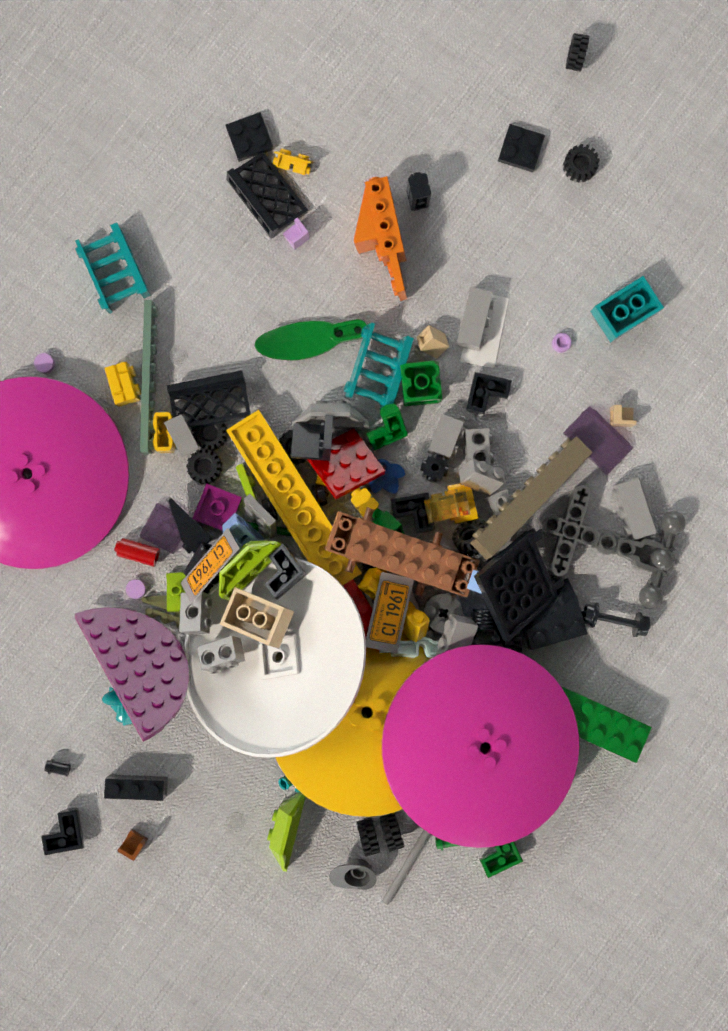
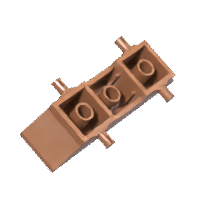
[325,507,480,597]

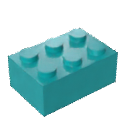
[590,276,664,343]

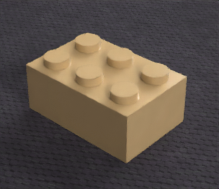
[220,587,294,648]

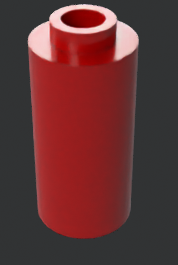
[114,538,160,567]

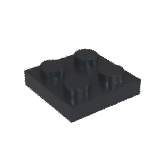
[225,112,274,162]
[498,124,545,173]

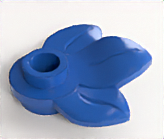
[369,459,406,494]

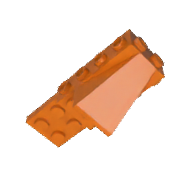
[354,176,407,301]

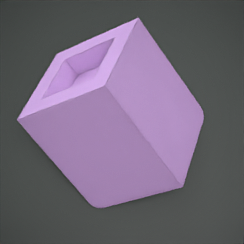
[283,218,310,250]

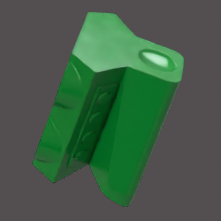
[400,361,443,407]

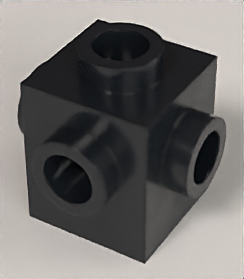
[420,454,449,483]

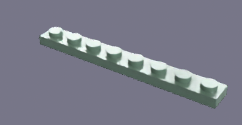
[140,300,158,454]

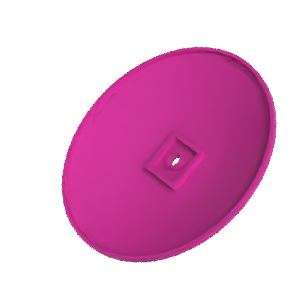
[0,377,129,569]
[382,645,579,848]

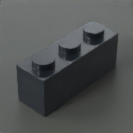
[104,774,168,801]

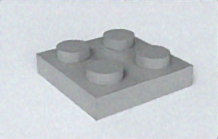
[244,494,277,539]

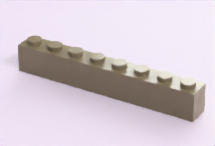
[470,436,593,560]

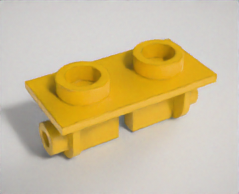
[273,148,314,176]

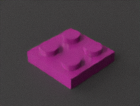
[192,483,242,531]

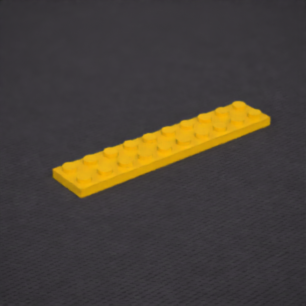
[226,410,362,586]

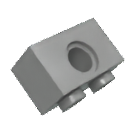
[179,592,212,635]

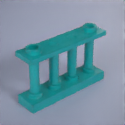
[75,222,151,314]
[344,323,414,410]

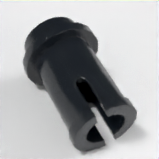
[44,759,71,777]

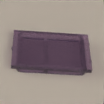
[563,406,633,475]

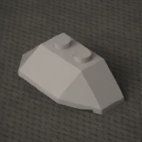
[292,400,369,429]

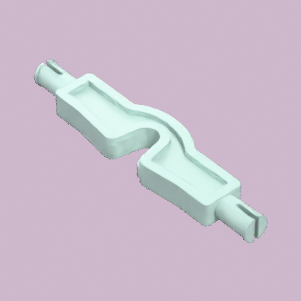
[379,637,439,658]

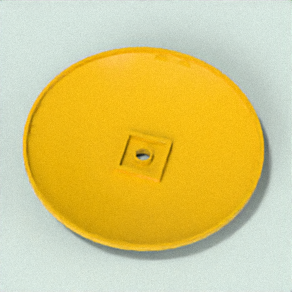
[275,630,433,817]

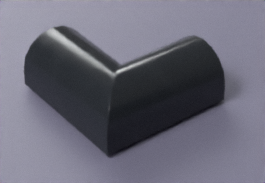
[466,372,512,414]
[390,493,435,534]
[264,543,307,600]
[41,807,84,855]

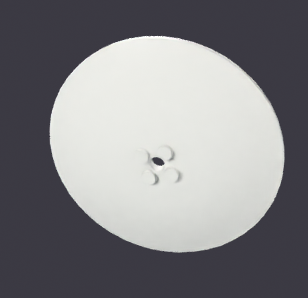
[183,558,366,758]

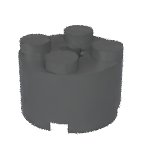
[423,593,463,633]

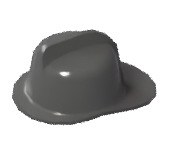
[329,858,377,890]

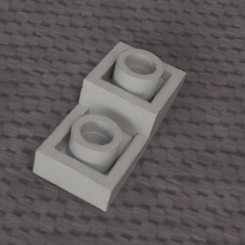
[164,414,200,457]

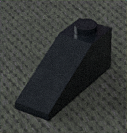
[167,497,213,554]

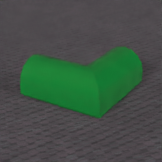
[366,404,408,451]
[479,842,523,878]

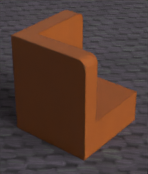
[117,829,148,861]

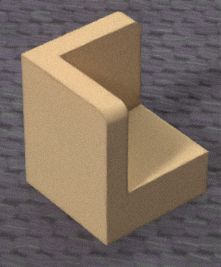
[417,325,449,358]
[610,405,637,427]

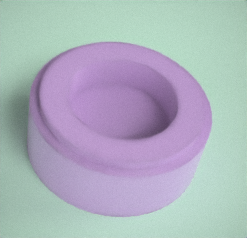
[552,333,572,353]
[34,353,55,373]
[126,579,146,599]

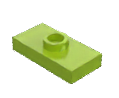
[236,464,258,501]
[166,572,186,612]

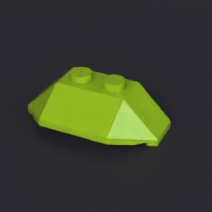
[219,541,281,601]
[267,793,306,872]

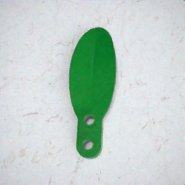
[254,319,367,361]

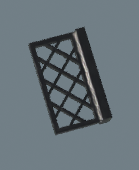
[226,152,308,239]
[167,370,251,429]

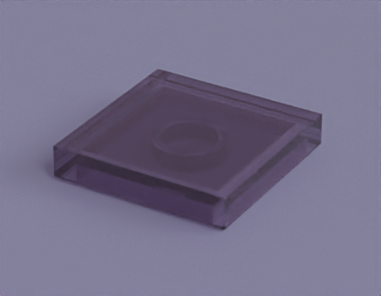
[139,503,181,554]

